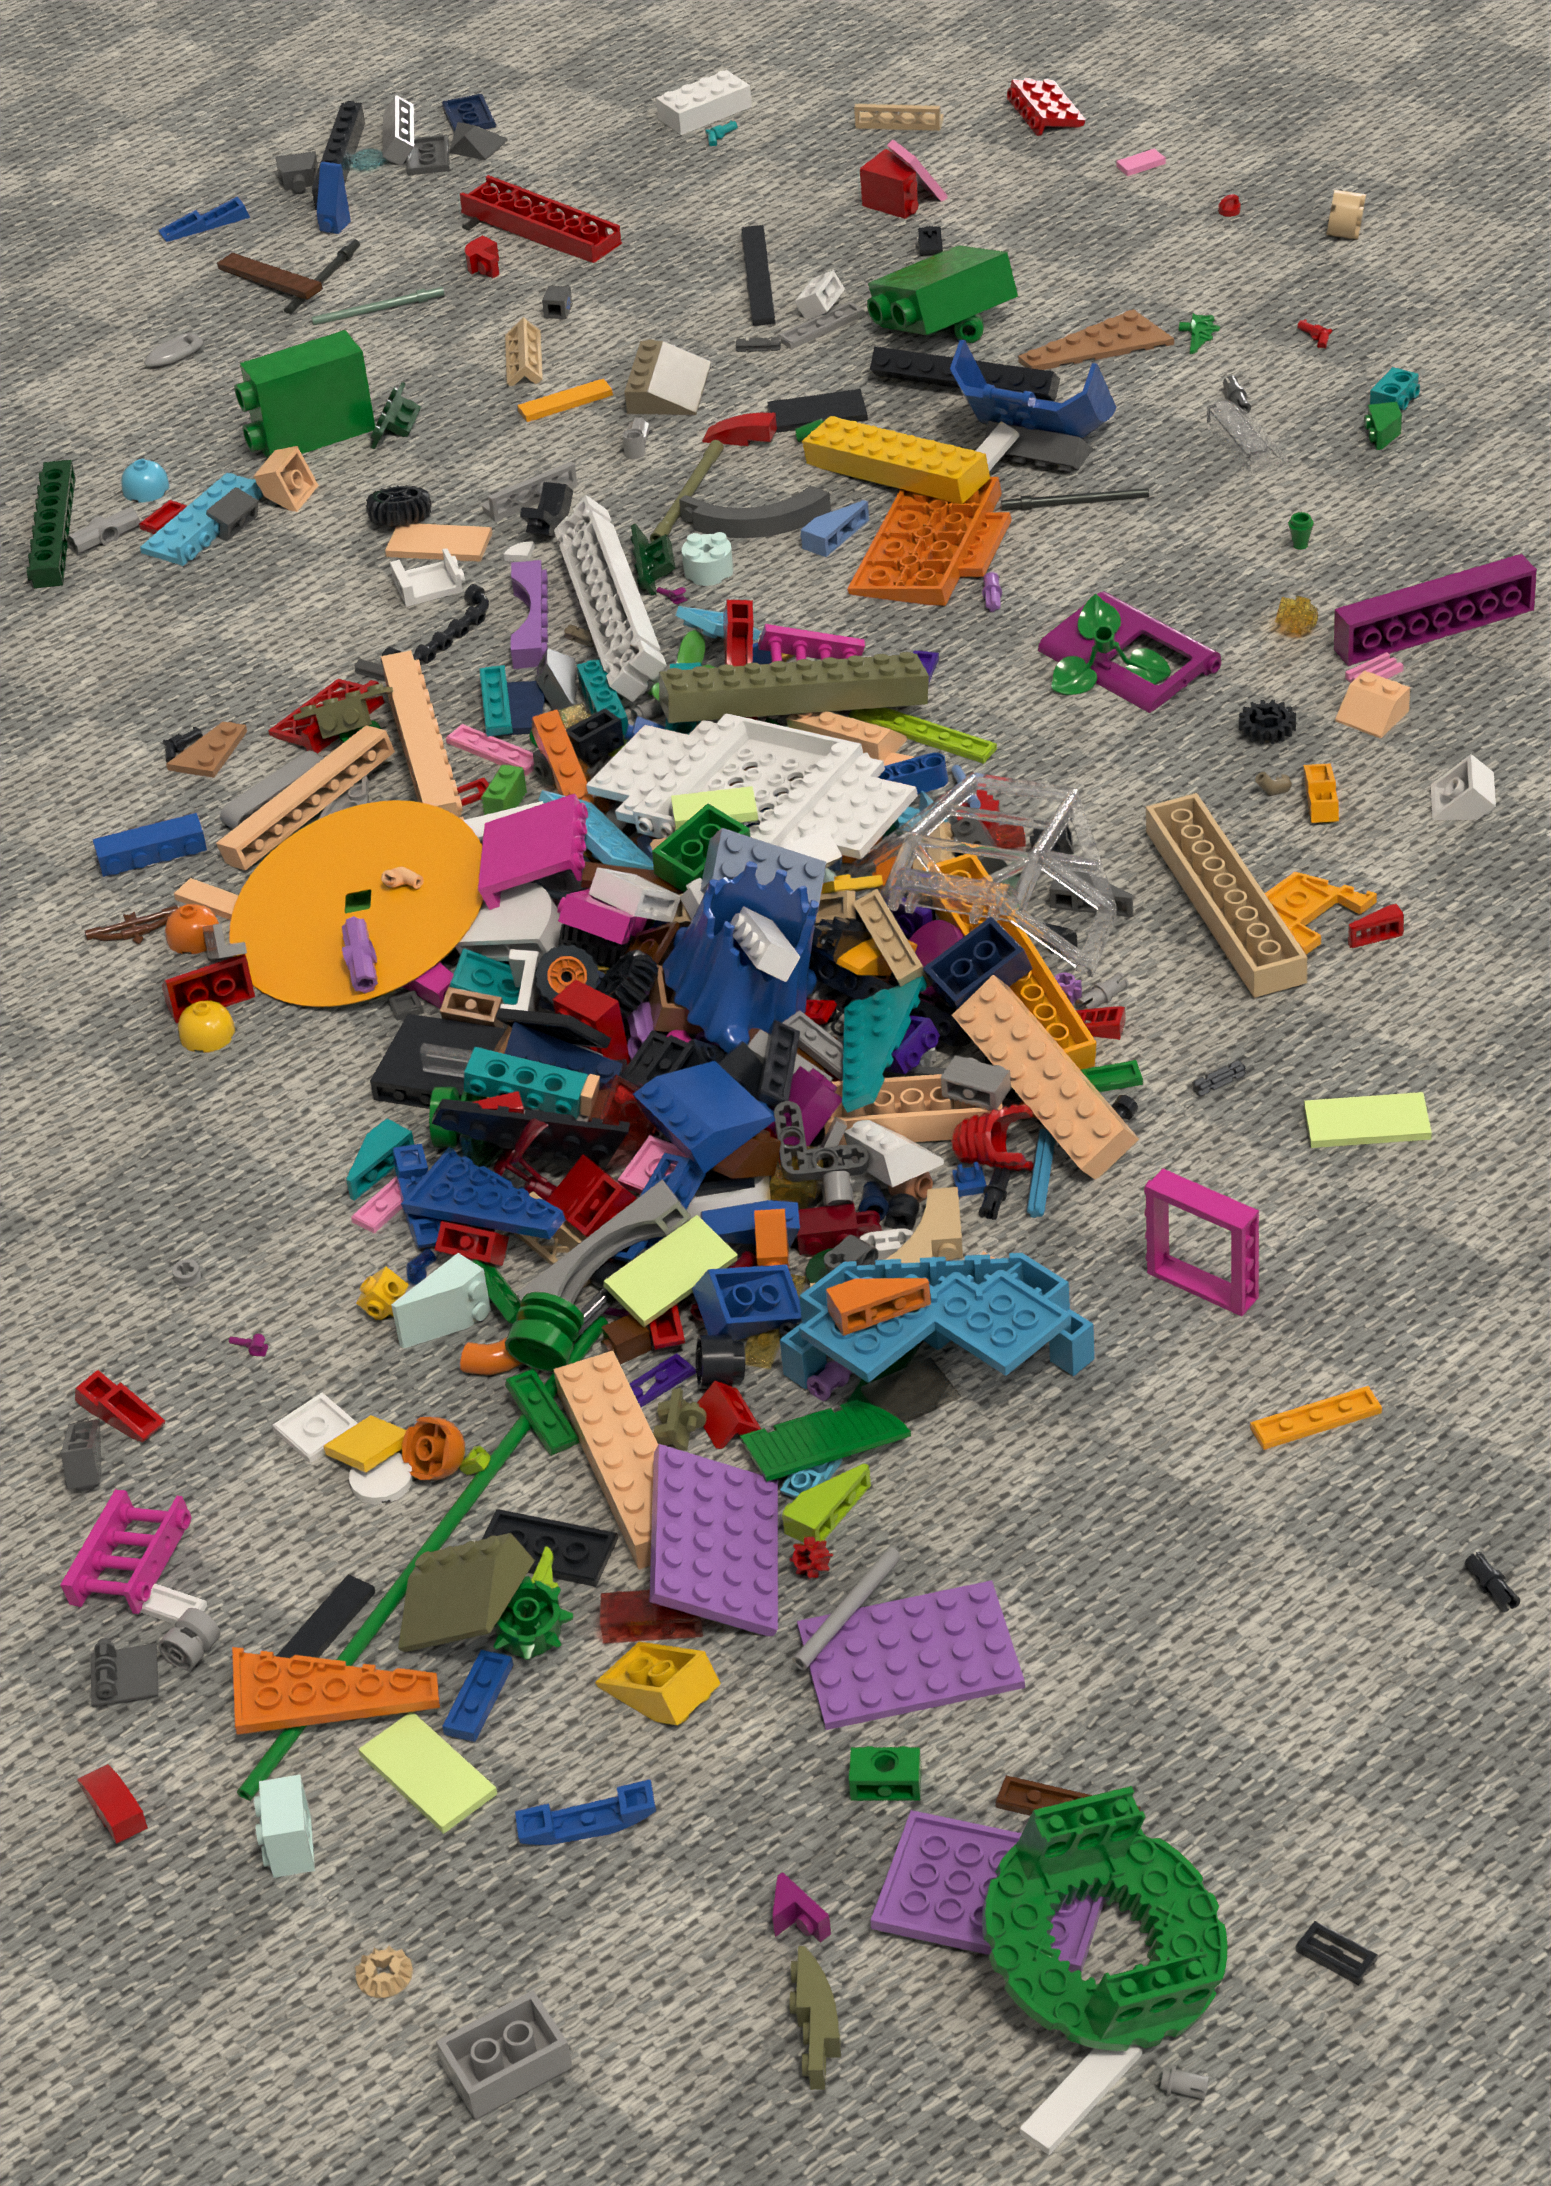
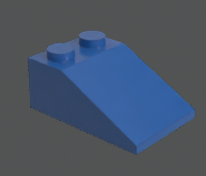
[692,1265,802,1341]

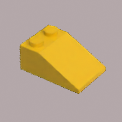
[595,1642,721,1725]

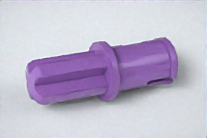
[982,572,1002,612]

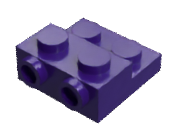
[885,1016,940,1074]

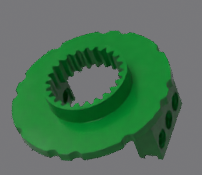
[982,1786,1228,2051]

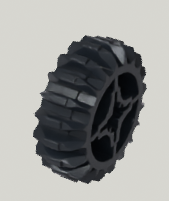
[366,485,432,527]
[596,949,659,1021]

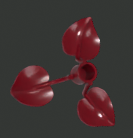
[482,1118,558,1232]

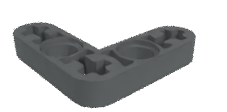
[774,1101,869,1182]

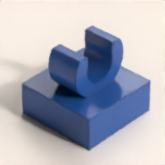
[952,1162,987,1197]

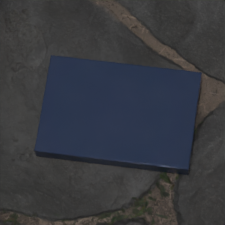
[442,94,496,133]
[496,681,546,736]

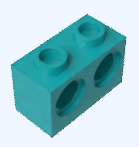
[1370,367,1420,411]

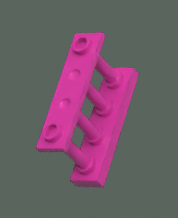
[758,624,865,664]
[60,1489,192,1614]

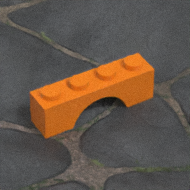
[532,709,594,805]

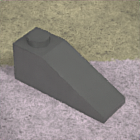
[1050,868,1133,918]
[61,1419,102,1491]

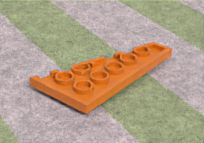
[232,1647,440,1735]

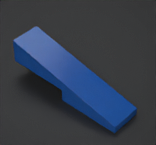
[158,196,250,242]

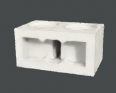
[794,270,845,319]

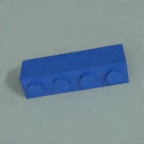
[92,813,207,877]

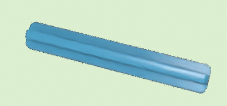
[1026,1129,1055,1218]

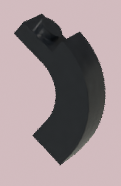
[520,482,573,536]

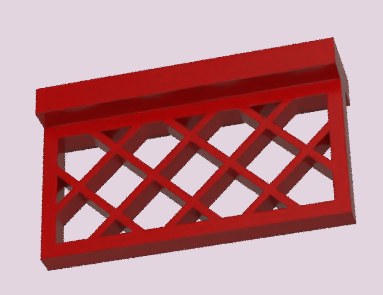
[268,678,385,754]

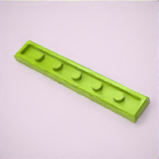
[848,707,997,764]

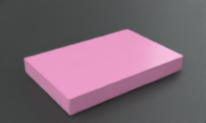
[887,140,948,202]

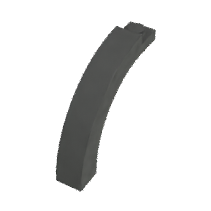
[679,485,831,538]

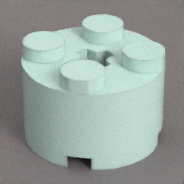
[682,532,733,586]

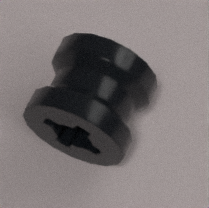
[885,1193,920,1230]

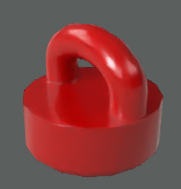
[1218,194,1241,217]

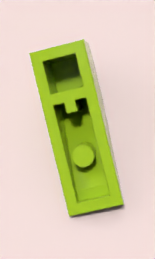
[782,1463,871,1543]

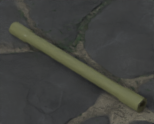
[650,440,724,542]

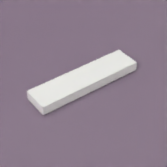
[1019,2045,1142,2155]

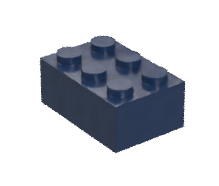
[923,917,1033,1011]

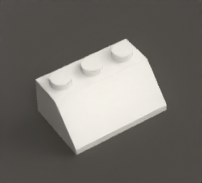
[844,1120,944,1187]

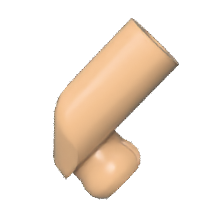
[381,867,424,889]

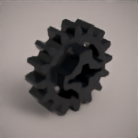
[1239,700,1296,744]

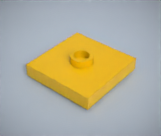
[821,874,883,894]

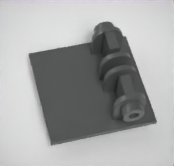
[91,1638,159,1707]

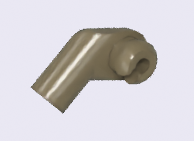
[1255,772,1292,796]

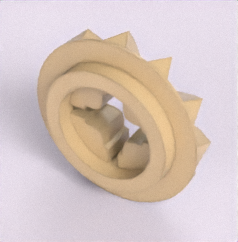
[355,1945,413,1998]

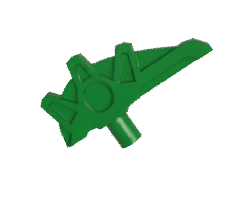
[1179,313,1220,354]

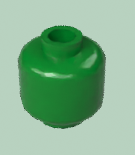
[954,314,984,343]

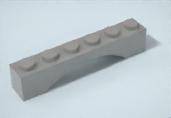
[517,1179,691,1304]

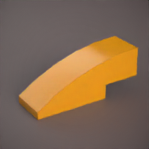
[1303,763,1339,823]
[836,938,918,976]

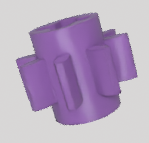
[1055,972,1082,1005]

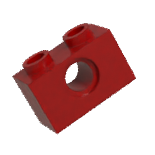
[434,1221,509,1266]

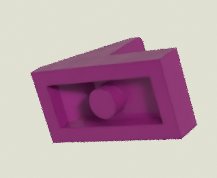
[772,1872,831,1943]

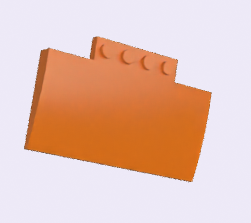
[847,477,1012,606]

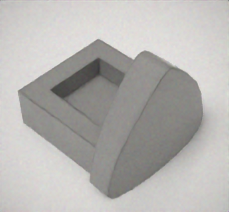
[820,1117,852,1165]

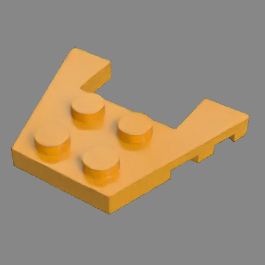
[1265,872,1377,955]

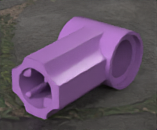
[627,1002,656,1059]

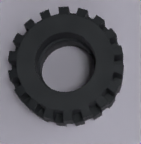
[558,924,631,969]

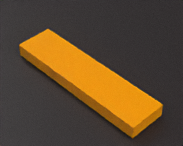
[517,379,613,422]
[1250,1386,1382,1450]

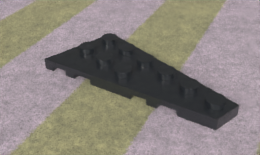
[432,1099,630,1170]

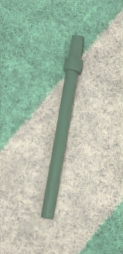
[311,287,445,325]

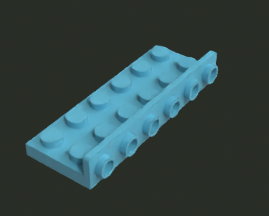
[140,473,264,566]
[538,790,654,870]

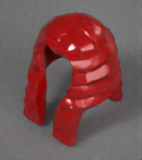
[951,1104,1034,1171]

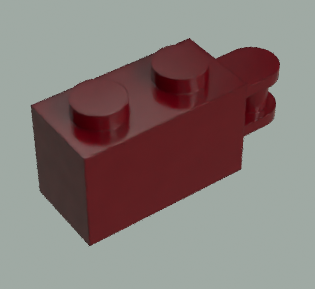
[797,1203,882,1255]

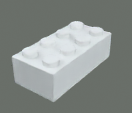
[656,70,752,135]

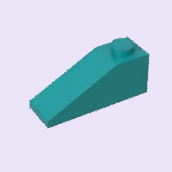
[346,1118,415,1201]

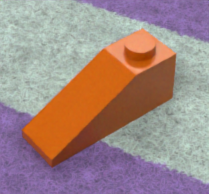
[826,1278,931,1336]

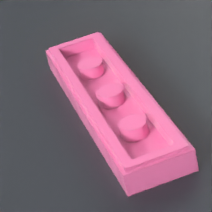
[446,724,534,776]

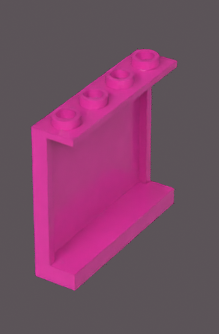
[478,793,588,910]

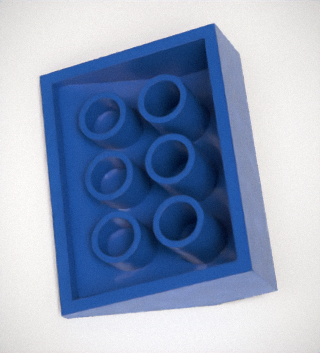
[633,1061,776,1174]

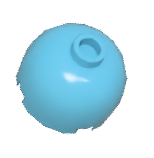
[121,459,170,503]

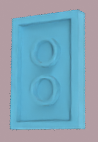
[675,606,761,640]

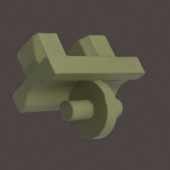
[653,1388,707,1451]

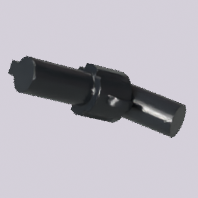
[163,727,203,763]

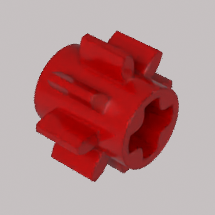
[790,1537,833,1578]

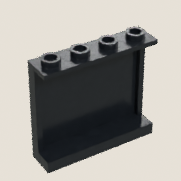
[370,1014,506,1109]

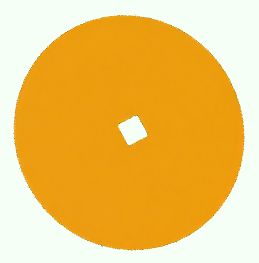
[229,800,484,1007]

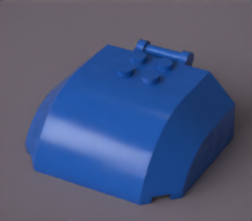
[950,340,1117,439]

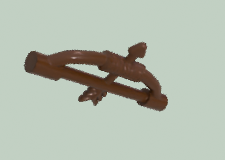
[84,905,178,944]

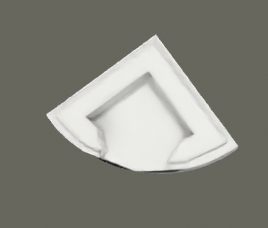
[504,542,534,562]

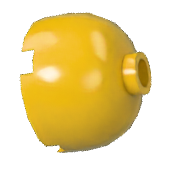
[178,1001,235,1053]

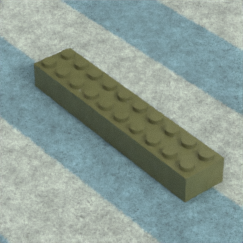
[659,652,929,723]

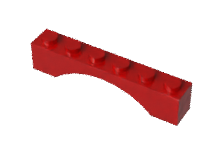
[723,599,758,720]

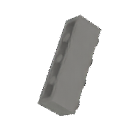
[383,95,414,165]

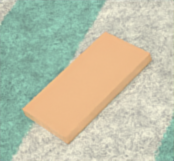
[385,524,492,562]

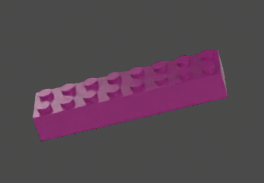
[1334,553,1537,666]

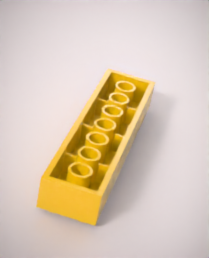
[802,416,990,504]

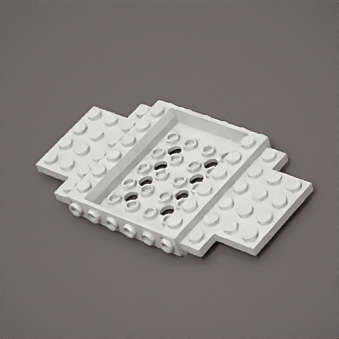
[586,714,918,859]

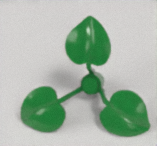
[1051,594,1171,695]

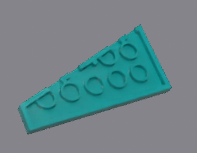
[842,976,928,1113]

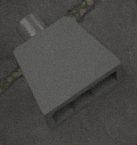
[275,151,318,192]

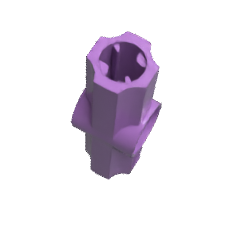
[342,916,378,993]

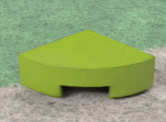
[459,1446,491,1475]

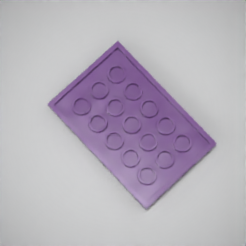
[649,1444,778,1636]
[797,1580,1025,1730]
[871,1810,1105,1974]

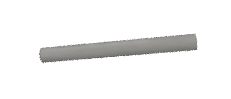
[792,1547,901,1670]

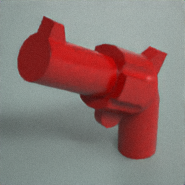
[1297,319,1333,348]

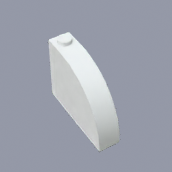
[455,882,564,961]

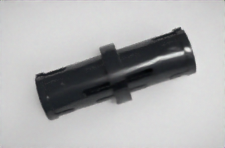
[1464,1552,1521,1613]

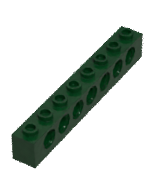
[27,459,76,589]

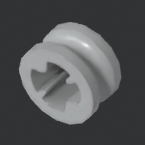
[172,1259,201,1287]

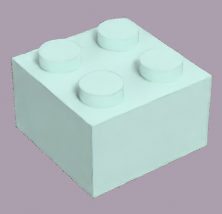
[254,1775,315,1878]

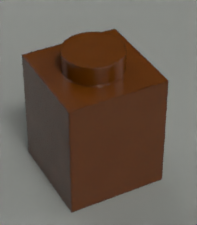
[601,1314,652,1365]

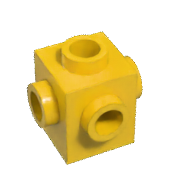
[356,1266,409,1320]

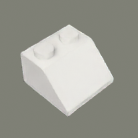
[1431,754,1496,820]

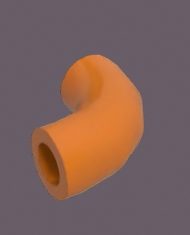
[460,1337,523,1375]

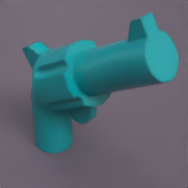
[705,120,738,146]

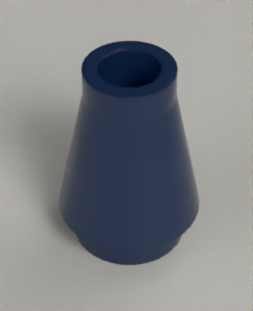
[859,1181,889,1221]

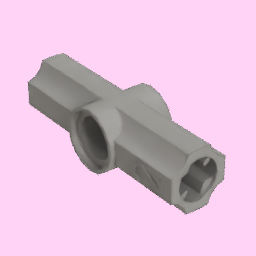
[67,507,140,555]

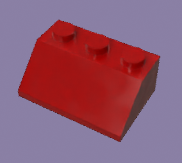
[161,954,255,1024]

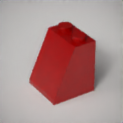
[859,149,919,219]

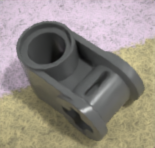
[824,1235,879,1276]

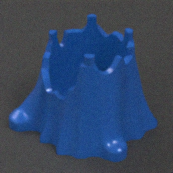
[662,861,819,1053]

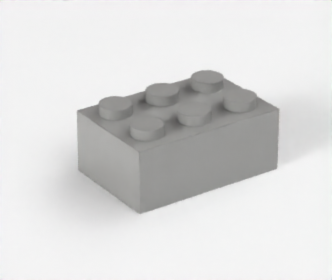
[436,1990,573,2119]

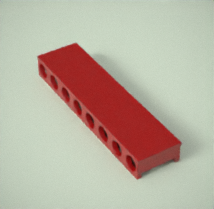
[460,175,622,263]

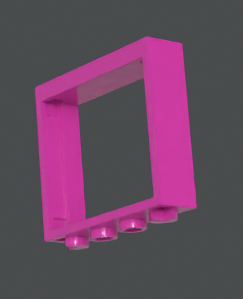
[1144,1168,1259,1316]

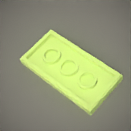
[1304,1092,1432,1148]
[603,1215,738,1327]
[358,1712,497,1834]

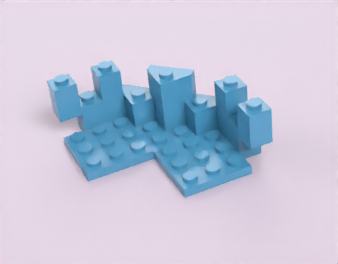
[780,1253,1095,1389]

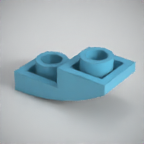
[780,1458,843,1499]

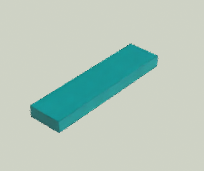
[479,665,513,737]

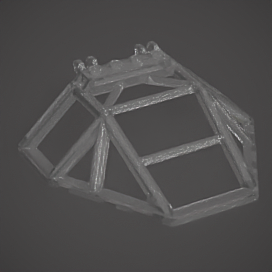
[848,772,1118,977]

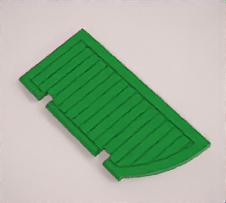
[740,1399,911,1482]

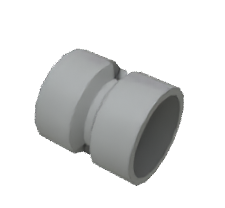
[158,1608,221,1671]

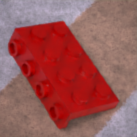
[1007,78,1086,136]

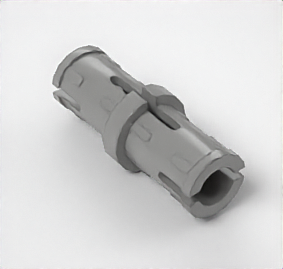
[1075,972,1129,1010]

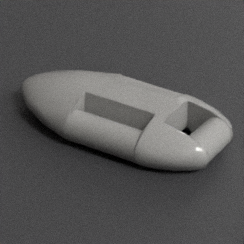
[145,333,203,367]

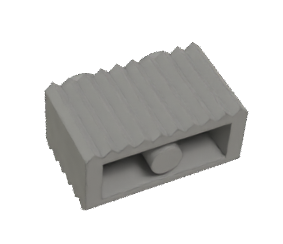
[941,1055,1011,1110]

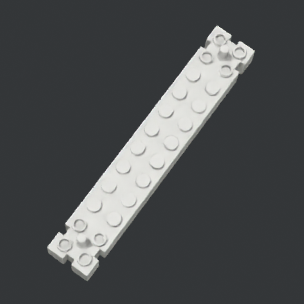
[554,495,667,702]

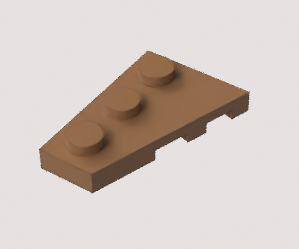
[166,722,247,778]

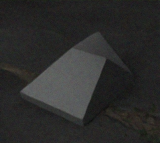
[449,122,508,161]

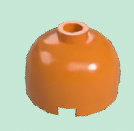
[165,904,219,954]
[402,1417,465,1480]

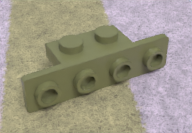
[293,683,394,739]

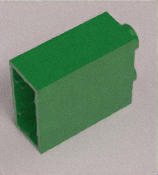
[867,245,1018,335]
[234,330,375,459]

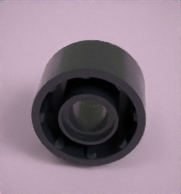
[696,1335,745,1389]

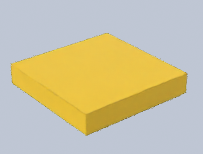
[323,1415,406,1472]

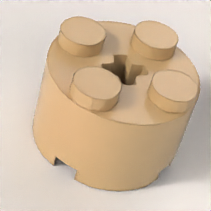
[1327,190,1366,240]

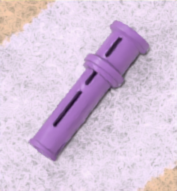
[807,1360,853,1401]

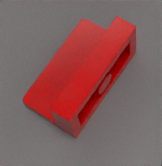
[697,1381,761,1449]

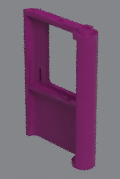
[1038,591,1221,713]

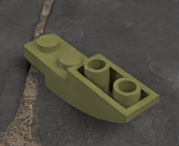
[789,1946,841,2090]

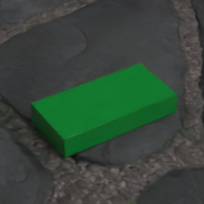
[1081,1060,1143,1092]

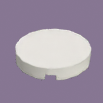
[349,1453,413,1504]

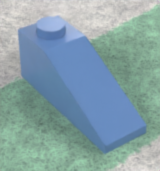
[800,500,869,557]

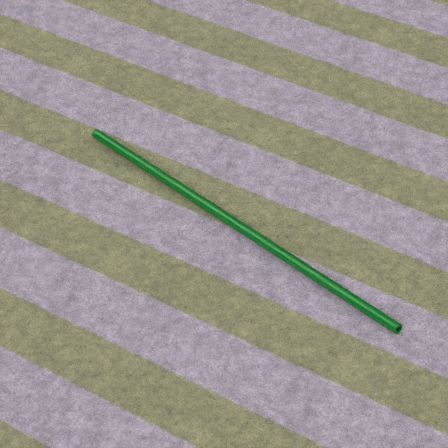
[237,1316,608,1801]

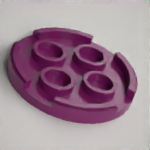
[909,920,963,999]

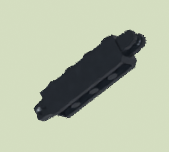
[812,916,906,962]

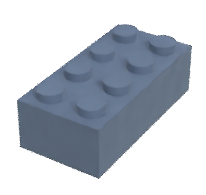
[700,828,826,913]

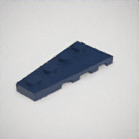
[504,1022,622,1093]

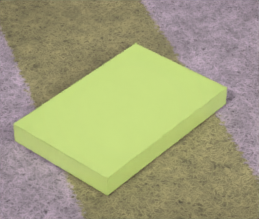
[671,786,758,830]

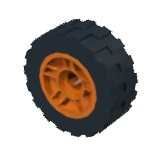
[534,945,599,1007]

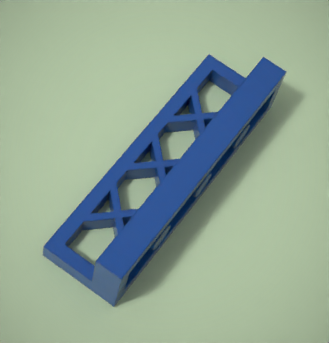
[611,1153,706,1263]

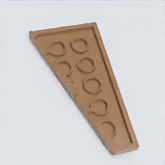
[1018,309,1174,370]

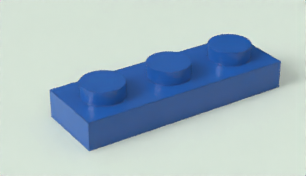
[442,1650,513,1742]

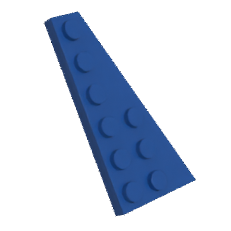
[401,1147,566,1239]

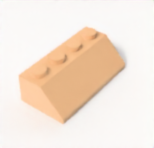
[787,712,907,761]

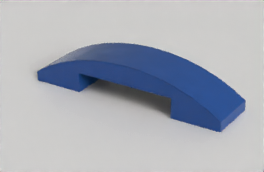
[392,1144,442,1249]
[515,1779,656,1845]

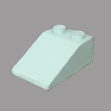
[391,1253,491,1349]

